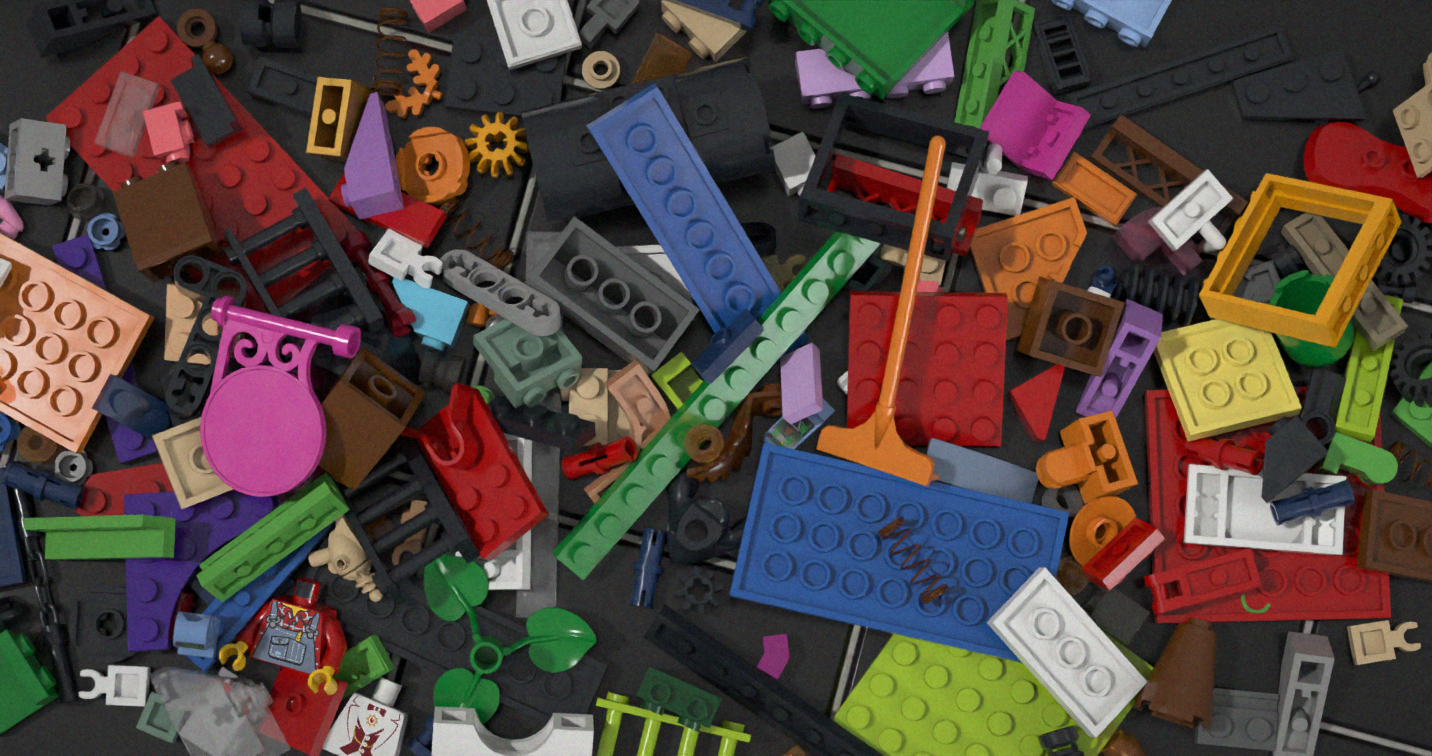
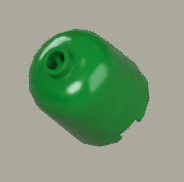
[1267,270,1355,367]

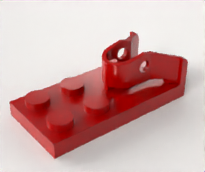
[400,383,549,561]

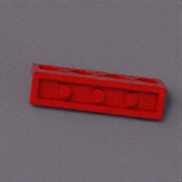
[827,153,984,257]

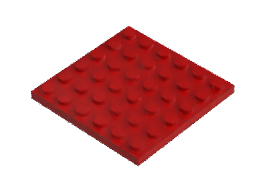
[1145,387,1391,624]

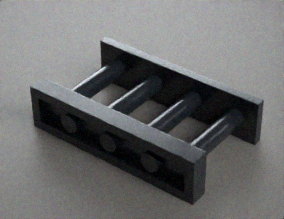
[222,188,385,362]
[326,435,480,605]

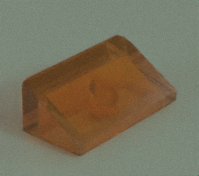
[631,33,692,84]

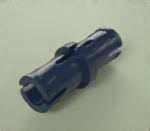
[2,461,85,511]
[1270,480,1354,526]
[629,528,667,609]

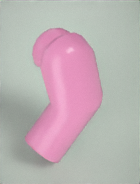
[0,195,23,239]

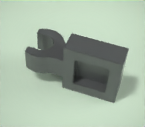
[578,0,640,49]

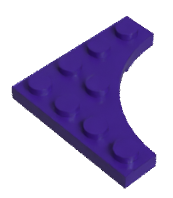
[124,489,284,652]

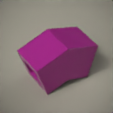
[756,634,790,680]

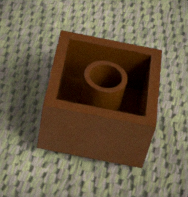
[1016,276,1125,377]

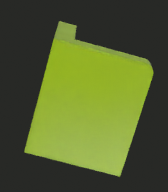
[651,351,703,411]

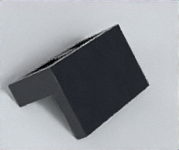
[170,54,244,148]

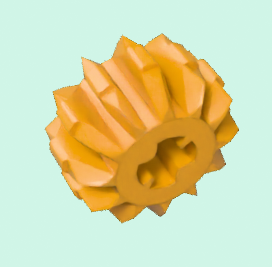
[465,112,530,179]

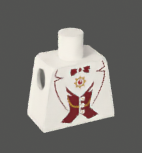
[322,677,409,756]

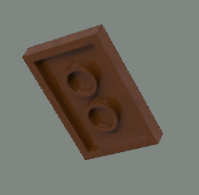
[1357,490,1432,583]

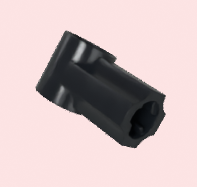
[1299,369,1346,445]

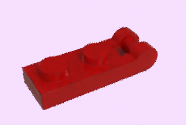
[1144,548,1262,615]

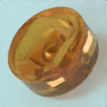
[1056,556,1089,596]

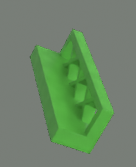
[955,0,1035,155]
[196,472,350,602]
[24,514,176,560]

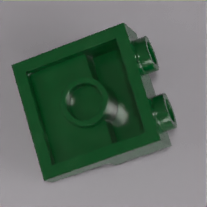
[636,666,722,732]

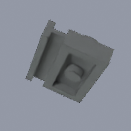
[1194,688,1279,751]

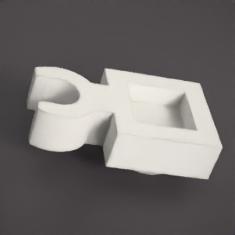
[368,229,443,289]
[79,665,151,706]

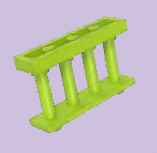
[596,692,751,756]

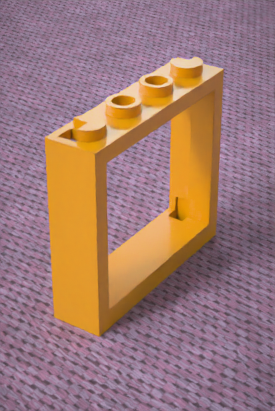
[1199,173,1401,348]

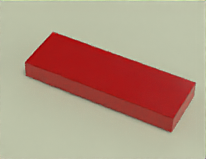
[328,173,447,248]

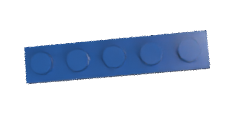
[176,521,336,672]

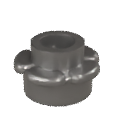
[55,450,93,486]

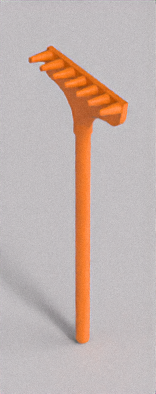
[816,135,946,486]

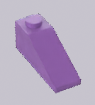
[341,92,404,220]
[1076,299,1163,419]

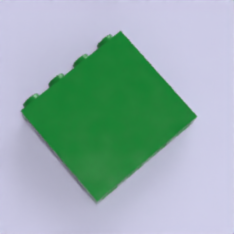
[768,0,974,99]

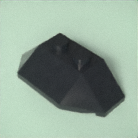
[280,292,425,386]

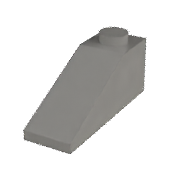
[1272,631,1335,756]

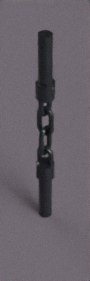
[5,461,76,704]

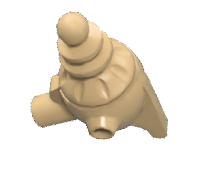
[308,514,383,602]

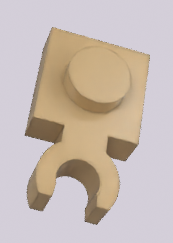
[1347,620,1421,665]

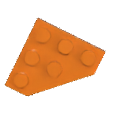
[965,197,1087,342]

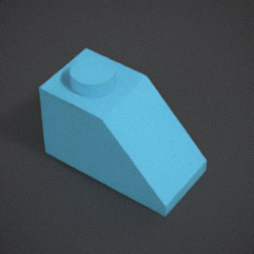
[392,277,471,352]

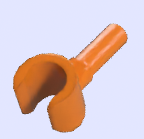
[467,303,497,327]

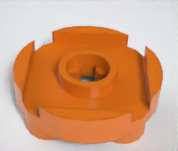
[395,127,470,205]

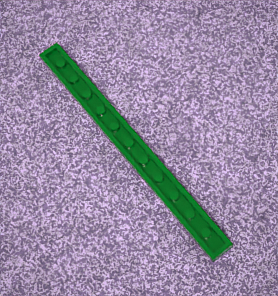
[552,231,881,580]

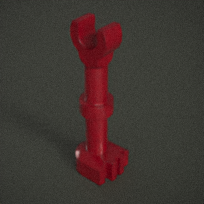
[340,231,417,338]

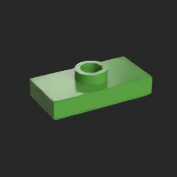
[333,634,395,701]

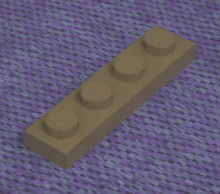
[1281,212,1408,351]

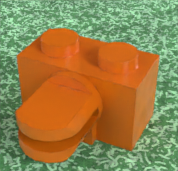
[1036,410,1138,504]

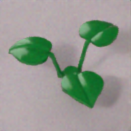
[423,555,596,725]

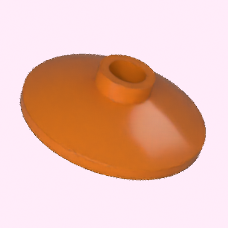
[1069,495,1136,566]

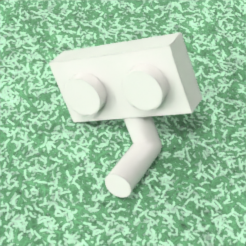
[947,143,1028,216]
[1148,169,1233,253]

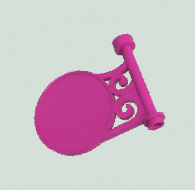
[200,295,361,497]

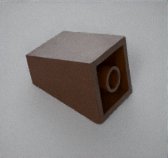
[112,161,225,283]
[318,346,426,491]

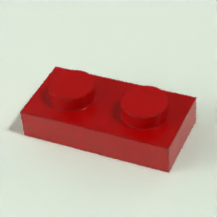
[1081,517,1165,591]

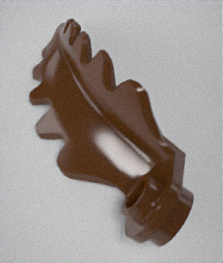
[687,383,783,483]

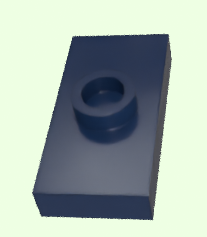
[692,308,764,384]

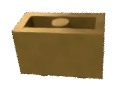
[306,77,373,162]

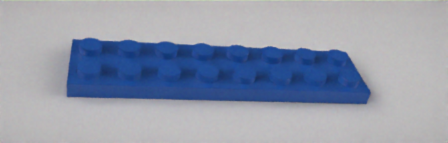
[587,83,810,361]

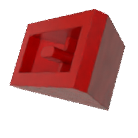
[1006,364,1065,444]

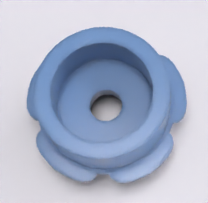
[87,213,125,251]

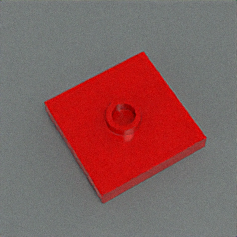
[255,666,348,756]

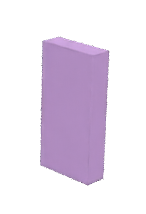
[780,343,823,424]

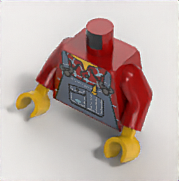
[219,577,347,695]

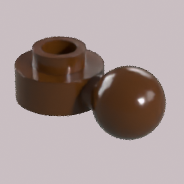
[177,9,233,74]

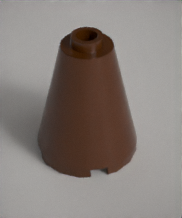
[1133,618,1217,731]

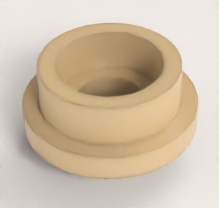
[582,51,620,90]

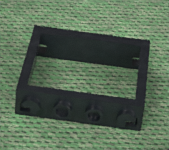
[798,93,989,262]

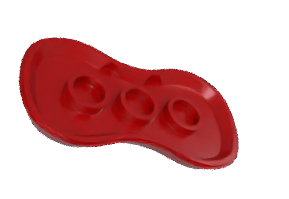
[1303,122,1432,224]

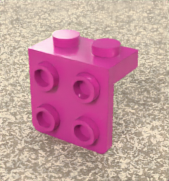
[980,70,1091,180]

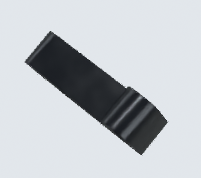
[165,255,247,419]

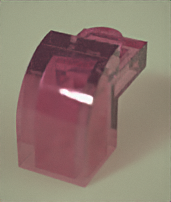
[1112,207,1203,276]

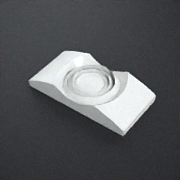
[1184,464,1346,555]

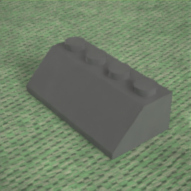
[525,216,700,377]

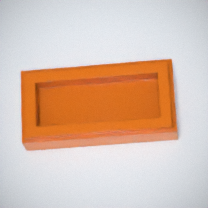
[1051,151,1137,227]

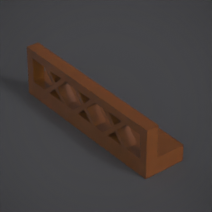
[1090,114,1248,239]

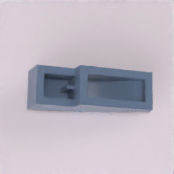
[925,438,1038,503]

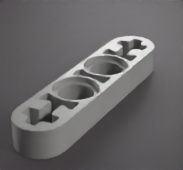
[440,249,561,336]

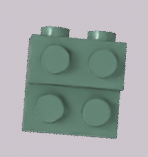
[473,316,582,409]

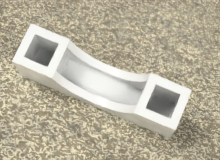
[432,706,594,756]

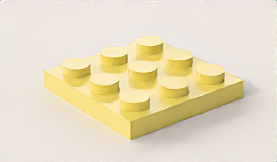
[1154,319,1302,442]

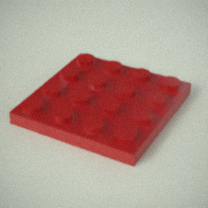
[846,291,1008,446]

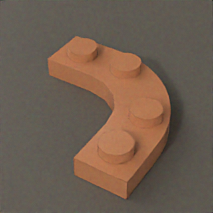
[584,360,671,504]

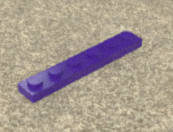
[52,234,158,465]

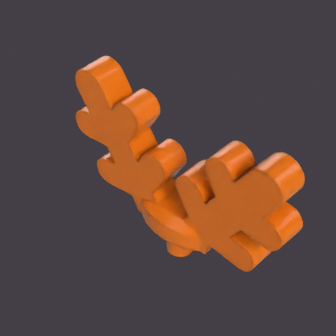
[385,49,443,119]

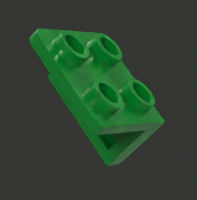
[0,629,59,735]

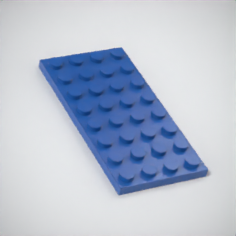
[729,443,1069,664]

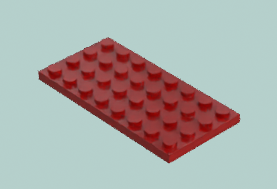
[45,16,359,340]

